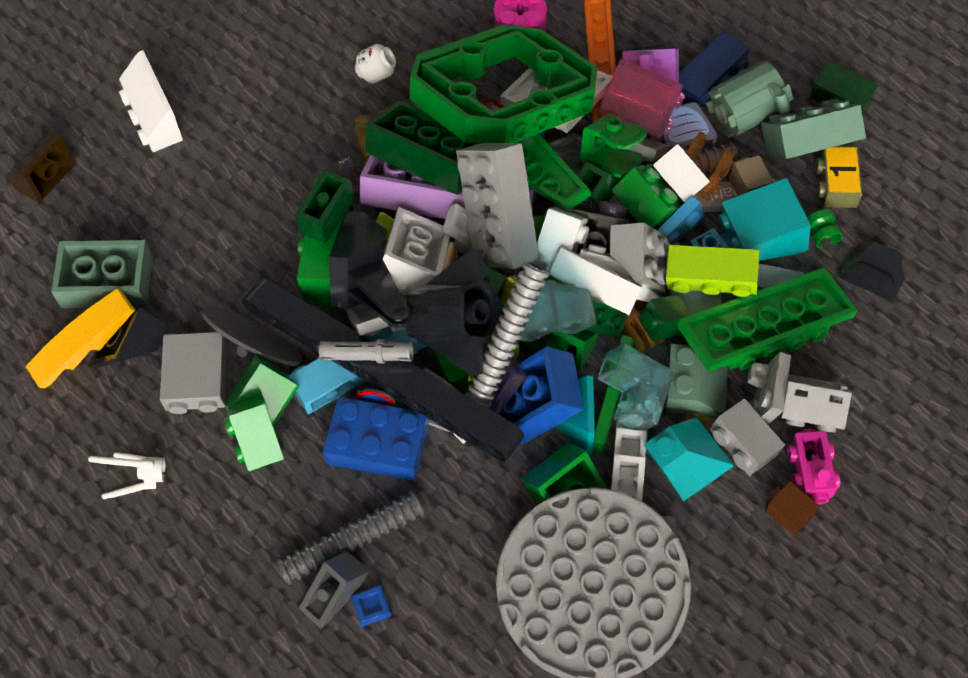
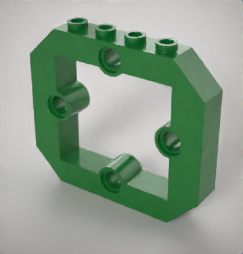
[410,25,598,144]

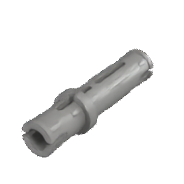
[319,339,414,364]

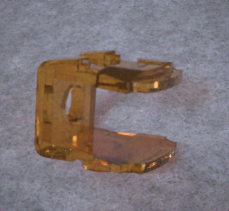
[683,131,734,200]

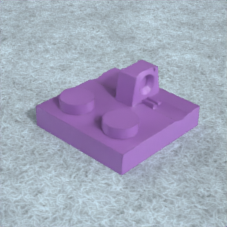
[623,49,679,106]

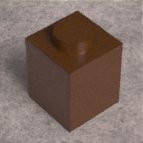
[766,481,819,537]

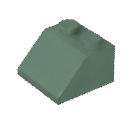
[665,344,728,417]

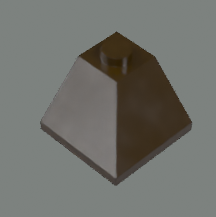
[7,133,76,204]

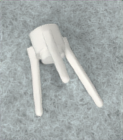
[88,452,166,499]

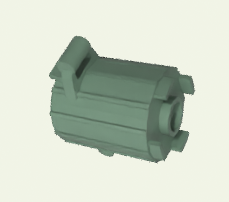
[706,61,794,138]

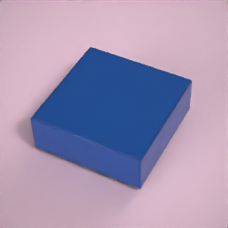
[351,585,392,627]

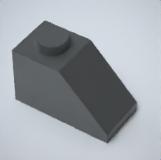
[298,551,369,629]

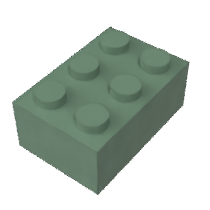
[761,99,866,159]
[51,240,153,308]

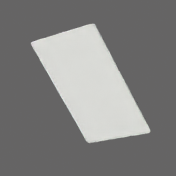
[653,145,709,202]

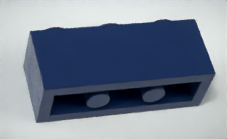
[679,31,750,107]

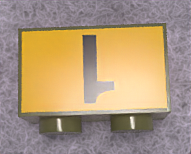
[815,146,862,208]

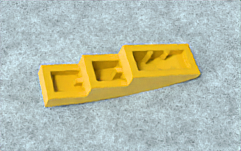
[25,289,135,388]

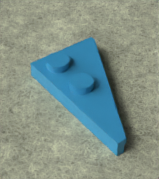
[657,196,706,245]

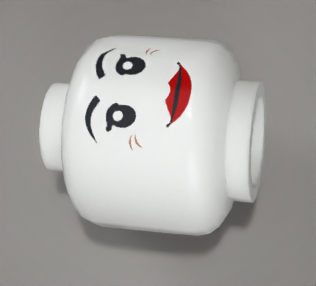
[355,44,396,83]

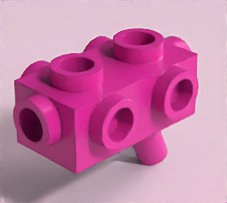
[787,429,840,505]

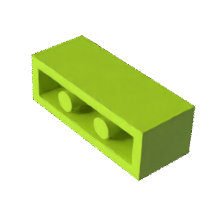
[666,245,760,297]

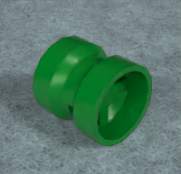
[807,209,843,248]

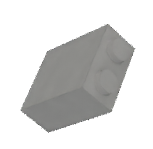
[160,332,227,414]

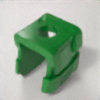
[580,113,647,178]

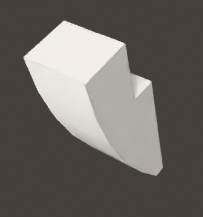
[549,247,642,315]

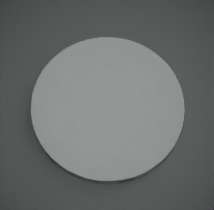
[496,488,691,678]

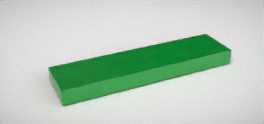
[592,335,634,454]

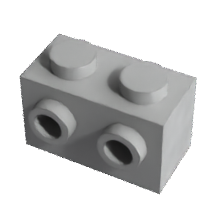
[709,398,785,477]

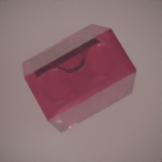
[596,59,685,140]

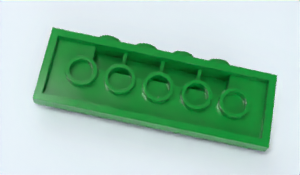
[677,267,858,372]

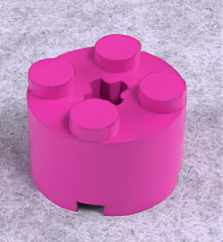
[494,0,547,32]

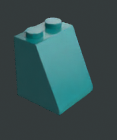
[719,178,810,261]

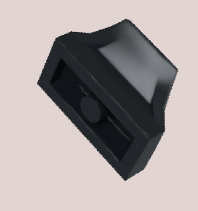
[839,241,905,303]

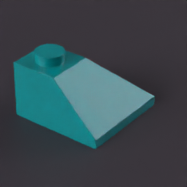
[555,376,595,455]
[644,417,734,501]

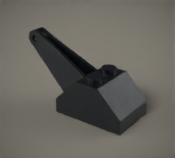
[329,211,409,329]

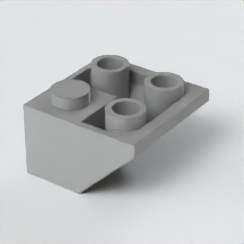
[610,223,669,294]

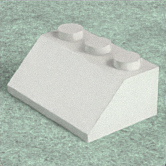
[119,50,183,152]
[383,207,450,295]

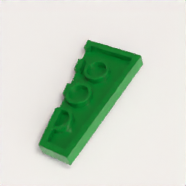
[516,134,591,212]

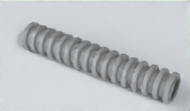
[465,262,549,408]

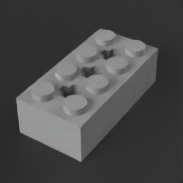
[456,143,539,269]

